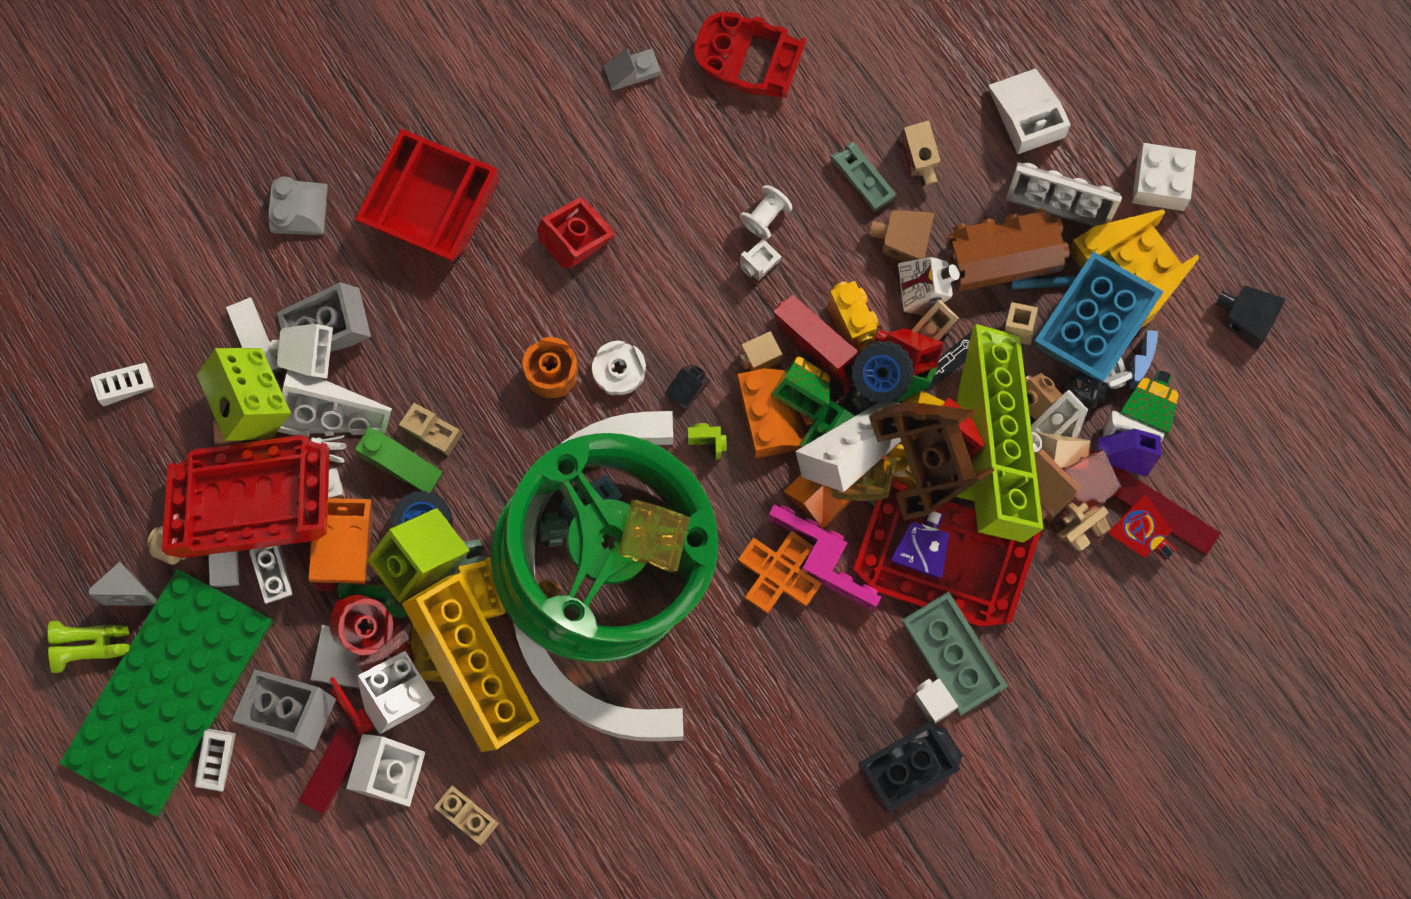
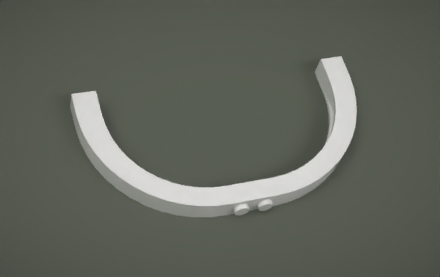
[513,411,683,741]

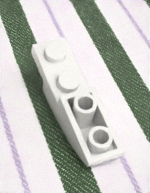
[249,545,293,604]

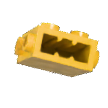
[827,281,879,353]

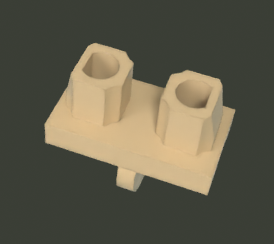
[1056,503,1110,551]

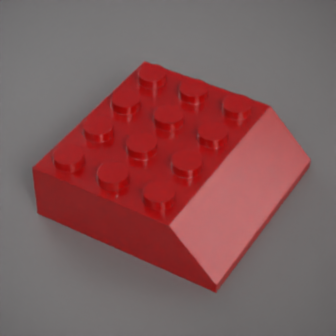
[355,128,500,262]

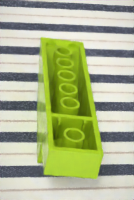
[956,324,1043,542]

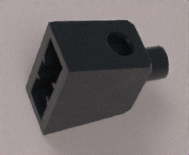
[1215,286,1286,350]

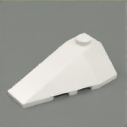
[277,370,392,437]

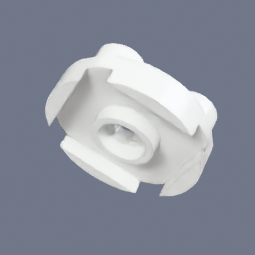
[592,341,646,395]

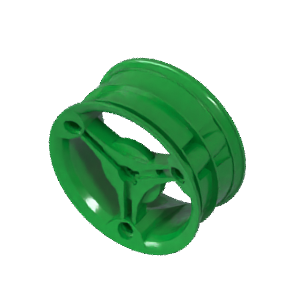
[491,433,718,663]

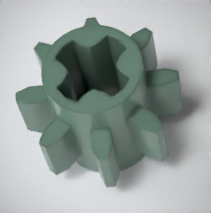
[538,512,568,547]

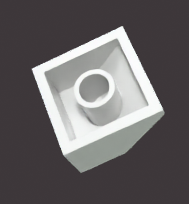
[346,734,425,807]

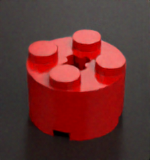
[329,595,393,655]

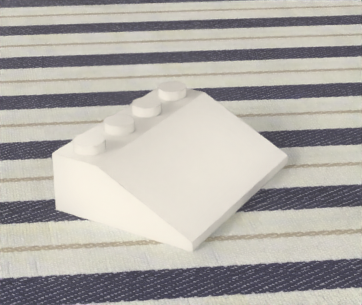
[1006,162,1122,227]

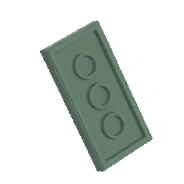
[901,591,1008,716]

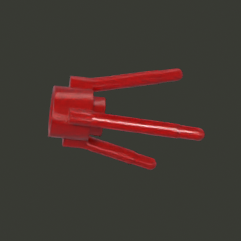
[329,677,375,736]

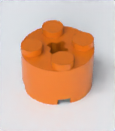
[522,337,578,398]

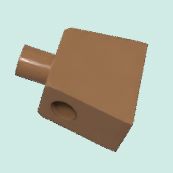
[870,210,935,262]

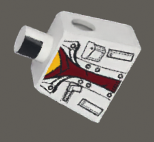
[898,257,959,316]

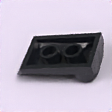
[858,721,963,813]

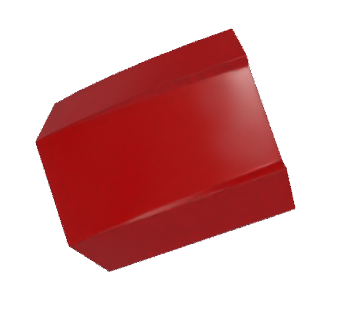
[536,197,615,269]

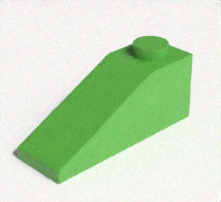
[355,427,443,493]

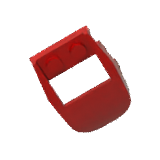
[694,11,807,98]

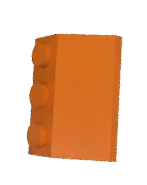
[737,368,805,459]

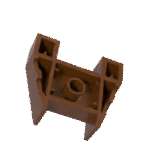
[869,402,994,520]

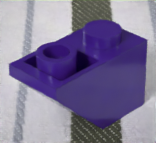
[1096,428,1161,477]

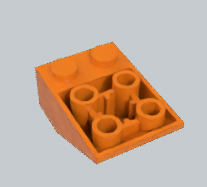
[309,498,373,584]

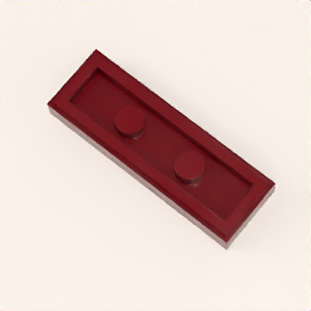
[299,726,361,815]

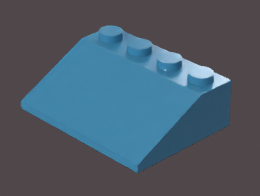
[1035,252,1163,382]

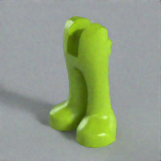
[48,621,130,673]

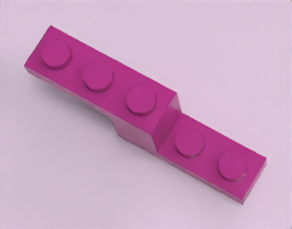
[768,505,881,612]

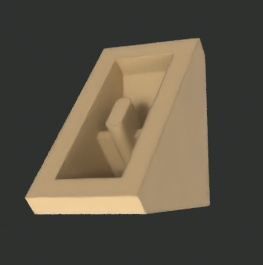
[1034,432,1091,468]

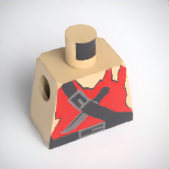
[897,120,940,187]

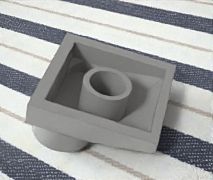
[269,177,328,235]

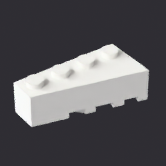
[796,401,901,492]

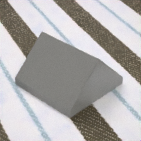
[89,562,158,606]

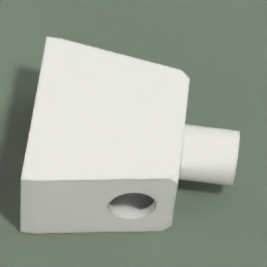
[269,324,333,378]

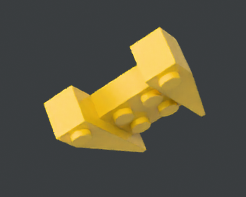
[1069,209,1199,328]

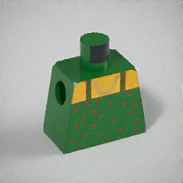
[771,357,830,421]
[1120,370,1178,440]

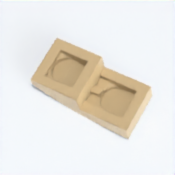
[399,403,463,456]

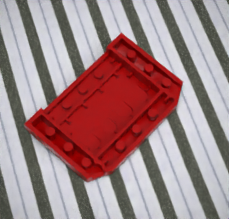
[162,435,330,558]
[853,478,1041,627]

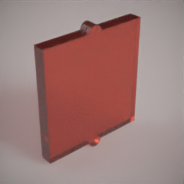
[1063,449,1123,508]

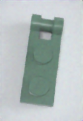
[830,142,896,213]

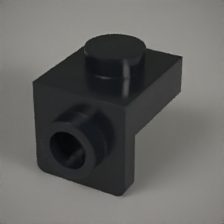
[665,365,711,409]

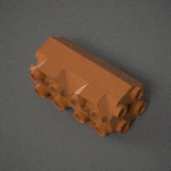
[946,208,1070,292]

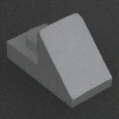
[604,48,661,91]

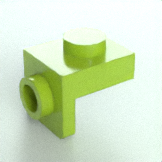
[688,423,727,459]

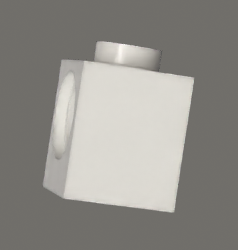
[914,679,958,725]

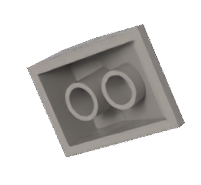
[277,282,371,352]
[232,669,336,751]

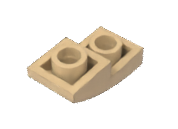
[434,786,499,846]

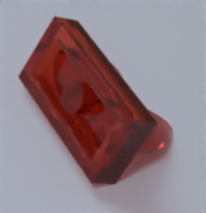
[354,626,414,672]

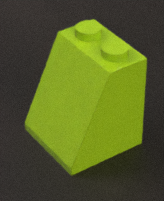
[367,508,470,603]

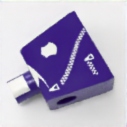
[891,511,949,579]

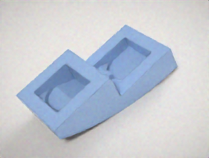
[1130,330,1158,389]

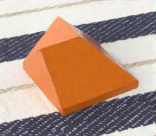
[783,475,860,530]

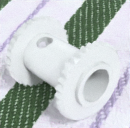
[740,185,792,239]

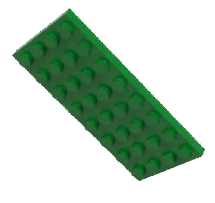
[59,569,274,818]

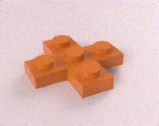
[738,531,822,615]

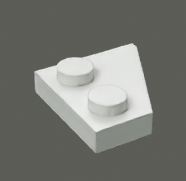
[1031,390,1088,438]

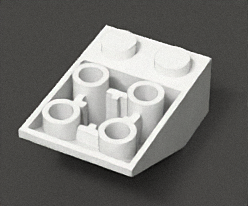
[988,69,1071,154]

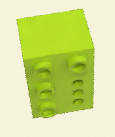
[197,348,291,441]

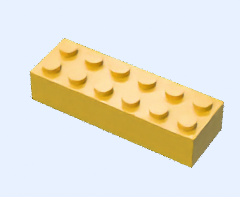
[402,572,540,752]

